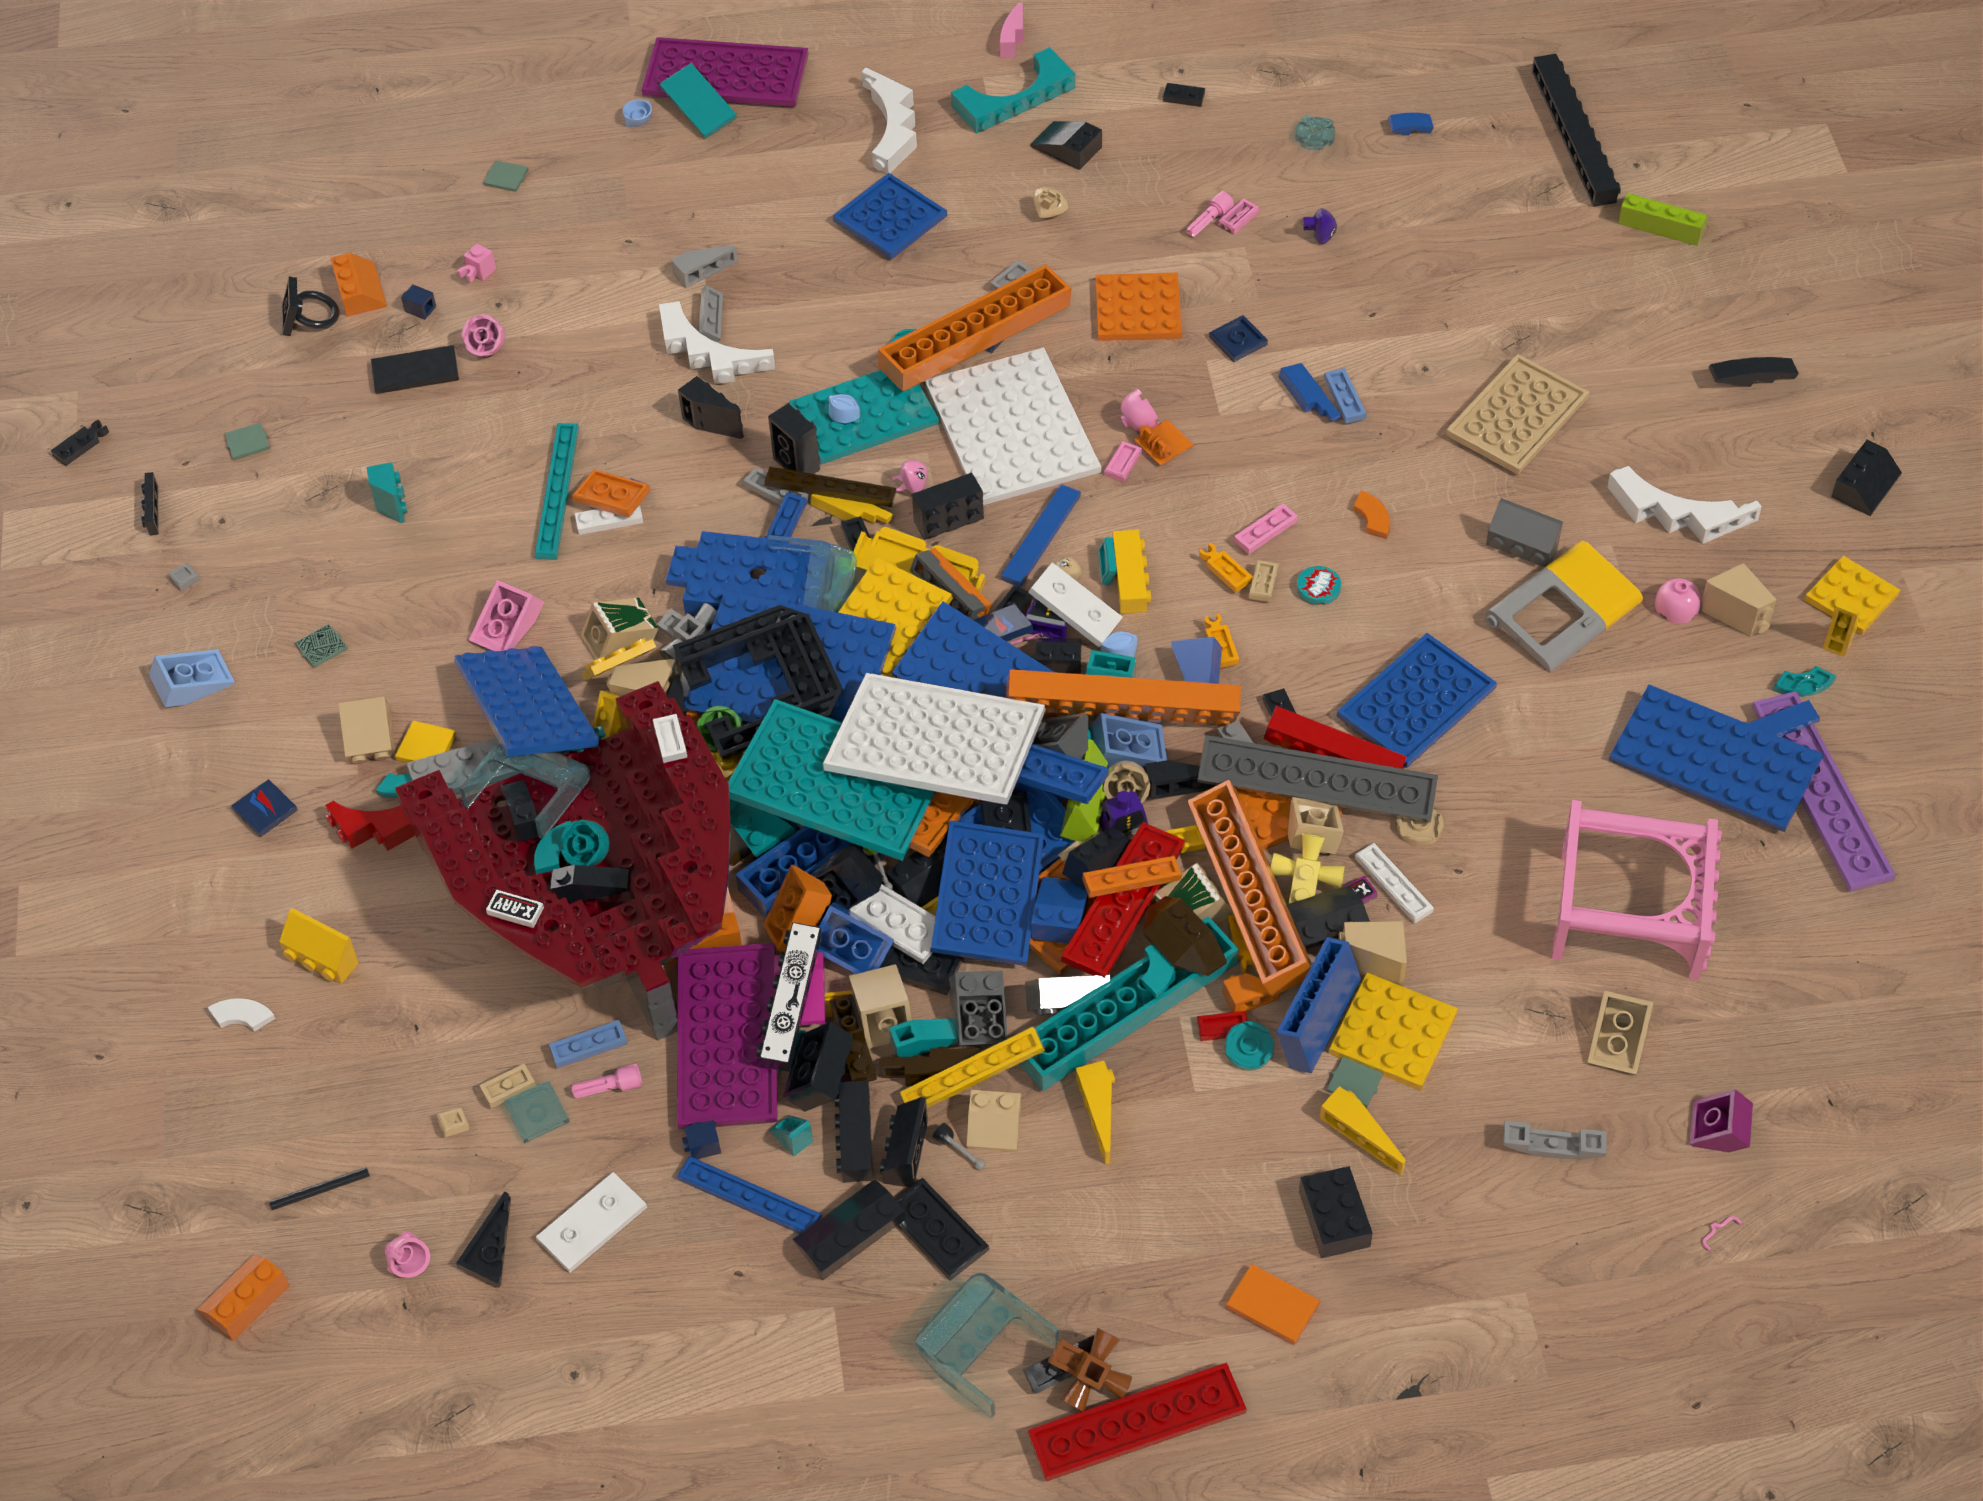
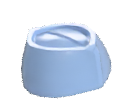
[623,100,652,127]
[828,394,861,423]
[1101,631,1138,657]

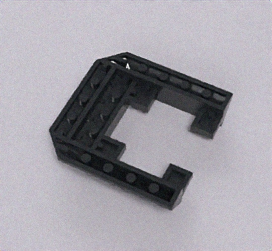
[673,605,843,759]

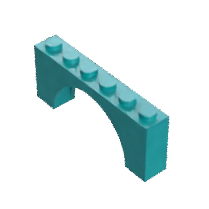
[951,47,1076,134]

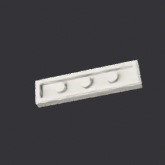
[1355,843,1434,924]

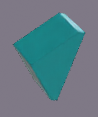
[769,1115,813,1156]

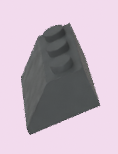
[1486,498,1563,567]
[1032,713,1088,760]

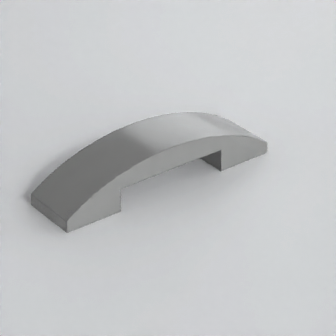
[1504,1121,1606,1159]

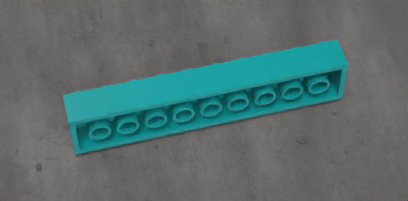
[1019,916,1239,1091]

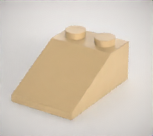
[1587,990,1654,1075]

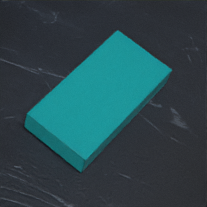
[1098,537,1117,586]

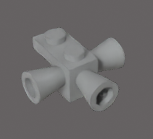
[657,603,717,665]

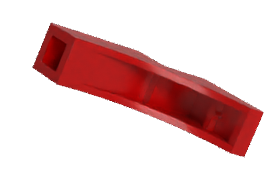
[325,801,415,851]

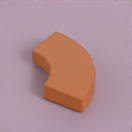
[1353,490,1390,539]

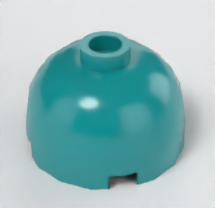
[561,820,610,866]

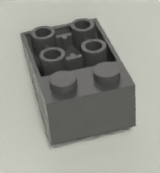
[949,971,1008,1046]

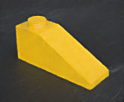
[1823,603,1859,657]

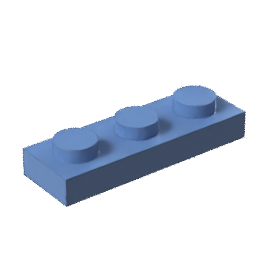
[1324,368,1366,424]
[549,1020,627,1069]

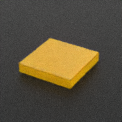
[395,721,456,763]

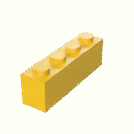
[1113,529,1151,614]

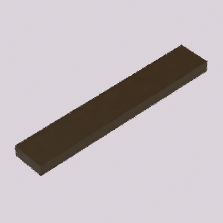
[764,467,896,507]

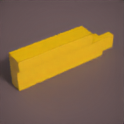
[811,494,893,524]

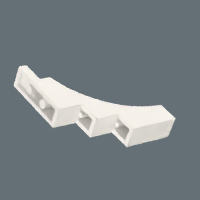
[861,68,917,174]
[1607,466,1762,544]

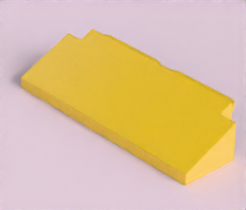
[849,527,987,593]

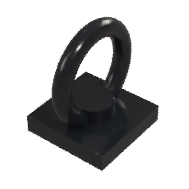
[282,276,339,336]

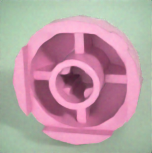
[462,314,506,357]
[1120,389,1160,432]
[1655,578,1701,623]

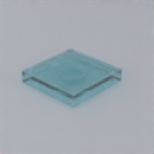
[503,1080,570,1144]

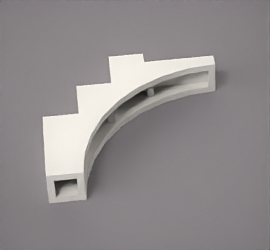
[659,301,775,385]

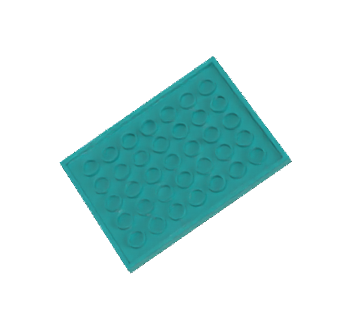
[728,699,936,861]

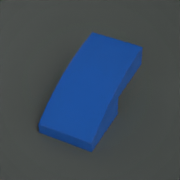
[1388,112,1434,136]

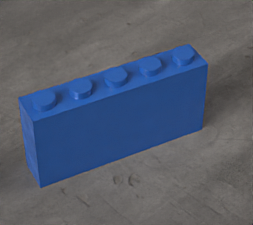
[1276,937,1361,1074]

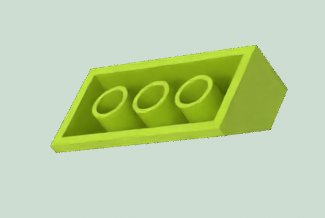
[1618,193,1709,246]
[1060,739,1108,842]

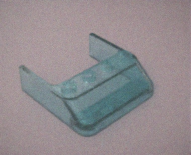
[768,535,857,613]
[460,744,590,839]
[916,1273,1059,1418]

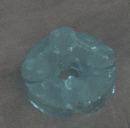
[1295,116,1335,150]

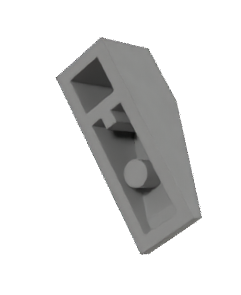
[671,245,738,288]

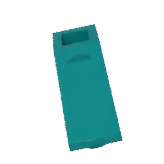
[889,1018,959,1057]

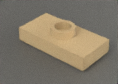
[1249,560,1279,602]

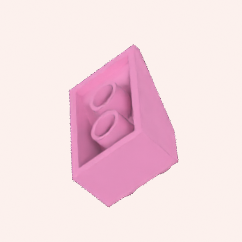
[469,580,544,651]

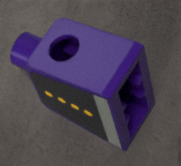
[1025,598,1068,638]
[1099,791,1148,836]

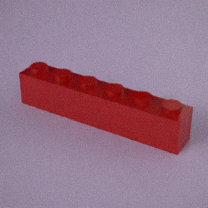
[1263,706,1407,769]

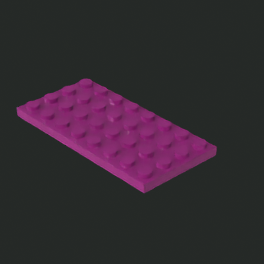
[642,37,809,107]
[677,943,778,1129]

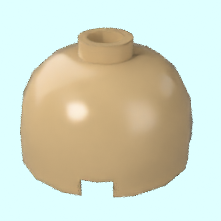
[1103,760,1150,803]

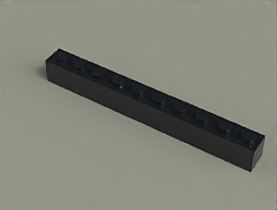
[1532,53,1621,207]

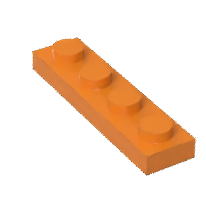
[1082,856,1182,898]

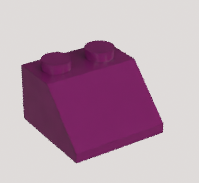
[1689,1089,1753,1153]

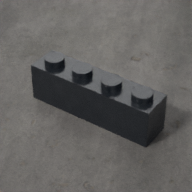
[834,1080,873,1183]

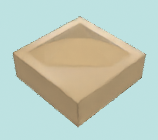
[437,1108,469,1137]

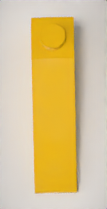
[1076,1060,1115,1165]
[1320,1086,1406,1175]

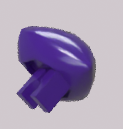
[1303,208,1337,245]

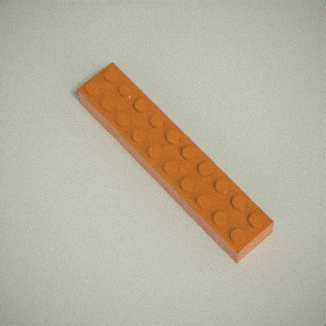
[878,264,1071,392]
[1006,669,1241,727]
[1188,780,1312,997]

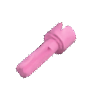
[1186,191,1234,237]
[572,1063,642,1098]

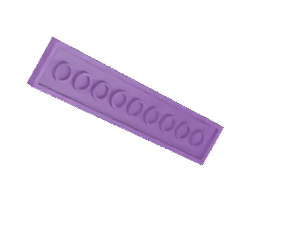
[1752,691,1896,892]

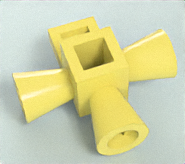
[1271,833,1345,904]

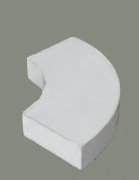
[208,998,275,1032]

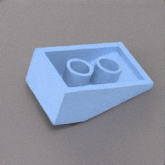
[149,649,235,707]

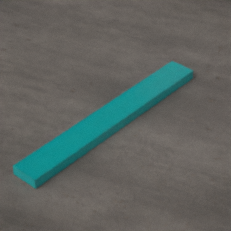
[535,423,579,560]

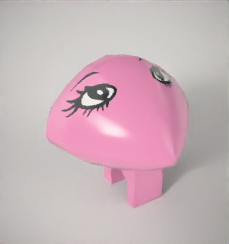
[892,460,927,494]

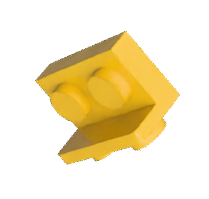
[592,691,622,739]

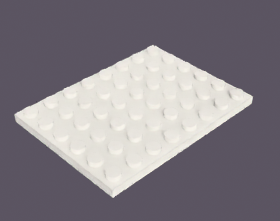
[925,347,1101,505]
[823,673,1045,805]

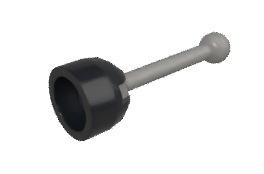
[932,1122,985,1170]

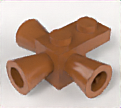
[1048,1327,1132,1411]

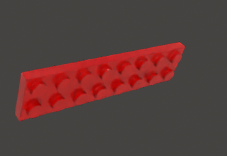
[1061,822,1186,978]
[1028,1362,1247,1482]

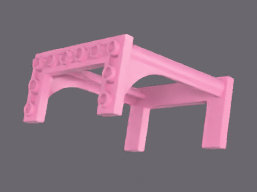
[1552,800,1722,980]

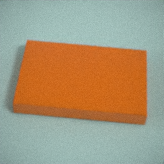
[572,469,651,518]
[1226,1264,1320,1345]

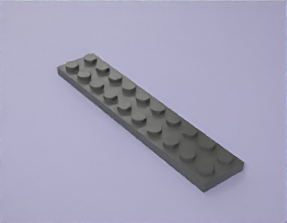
[1197,735,1438,822]

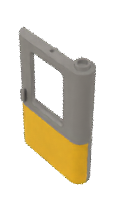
[1486,540,1643,673]

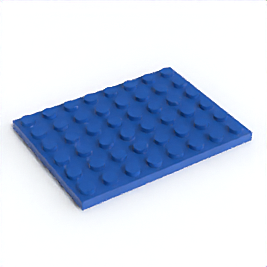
[685,590,896,725]

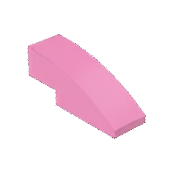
[1000,3,1023,57]

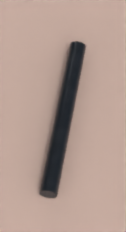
[269,1167,370,1211]

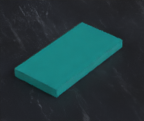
[660,63,737,139]

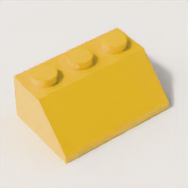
[279,908,359,984]

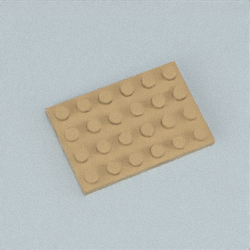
[1446,354,1590,475]

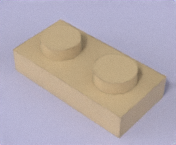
[480,1063,536,1109]

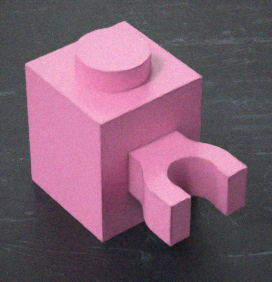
[458,244,496,283]

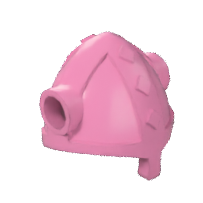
[384,1231,431,1278]

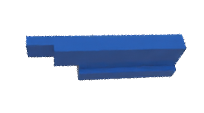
[1279,363,1341,422]

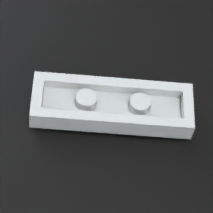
[575,505,643,535]

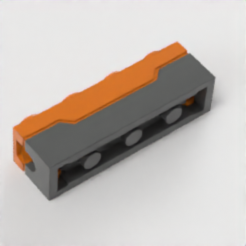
[909,548,992,621]

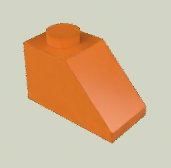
[1222,973,1279,1012]

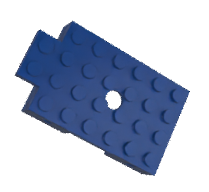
[666,531,833,617]

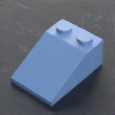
[1089,713,1167,768]

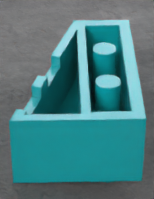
[730,799,797,858]

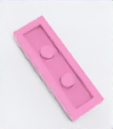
[1234,503,1298,555]

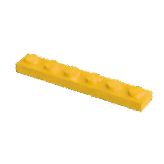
[900,1027,1045,1108]

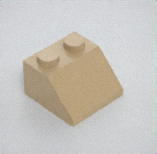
[1287,797,1344,854]
[967,1090,1022,1152]

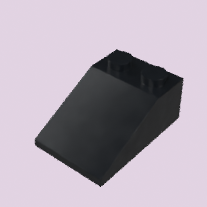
[1031,121,1102,170]

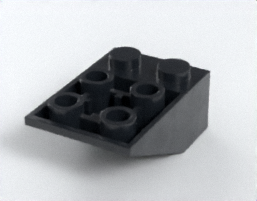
[678,376,744,439]
[810,843,884,921]

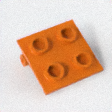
[1134,419,1194,466]

